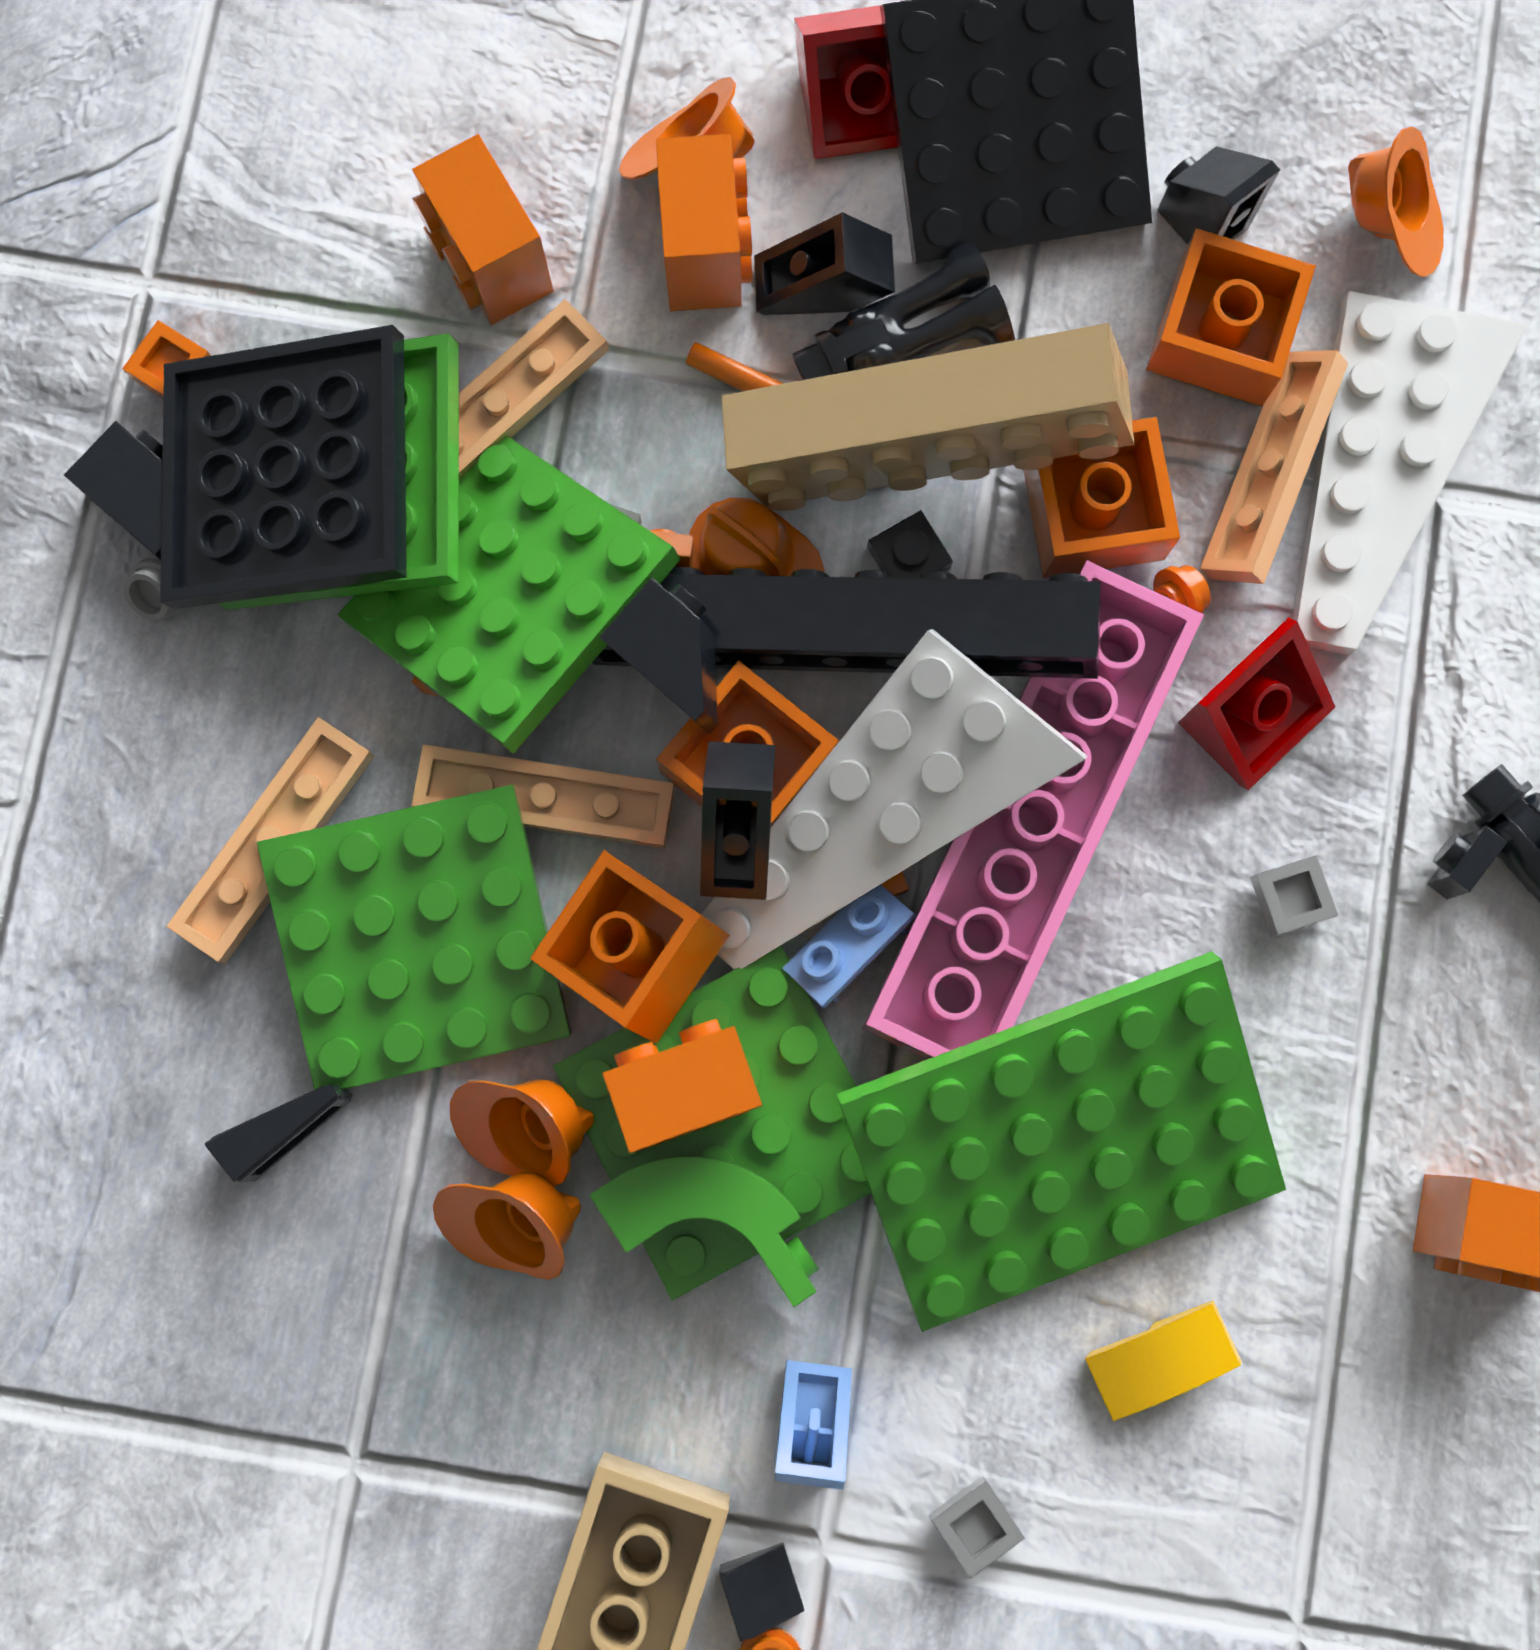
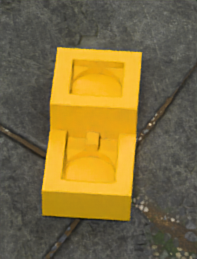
[1085,1300,1242,1421]

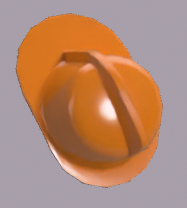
[619,77,755,180]
[1348,126,1444,277]
[689,497,825,576]
[450,1079,595,1187]
[433,1172,581,1280]

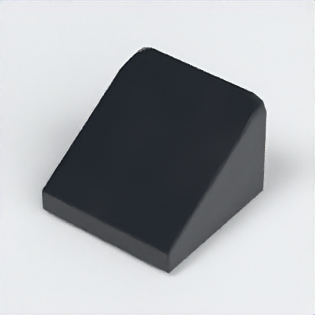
[719,1542,805,1642]

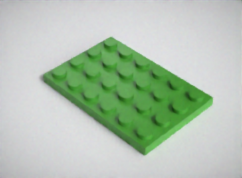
[836,951,1286,1332]

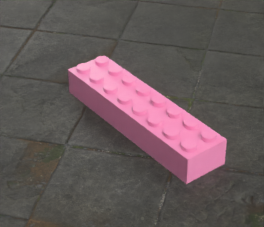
[862,560,1204,1060]

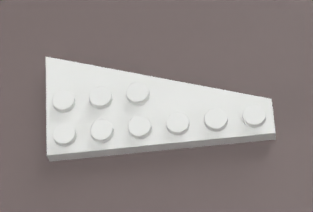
[1292,291,1529,655]
[701,629,1088,970]

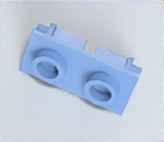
[783,884,916,1009]

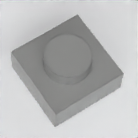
[1250,855,1339,938]
[929,1476,1025,1579]

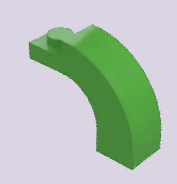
[589,1156,819,1307]

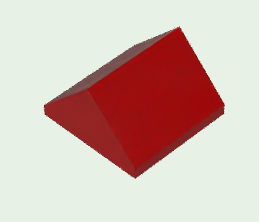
[1178,617,1336,790]

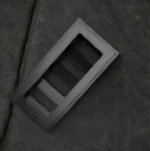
[204,1084,353,1182]

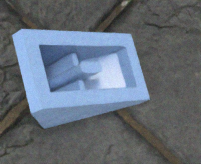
[774,1360,852,1490]

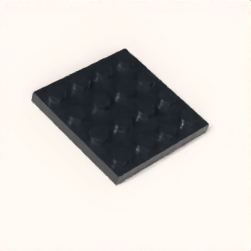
[880,0,1152,264]
[160,325,407,609]

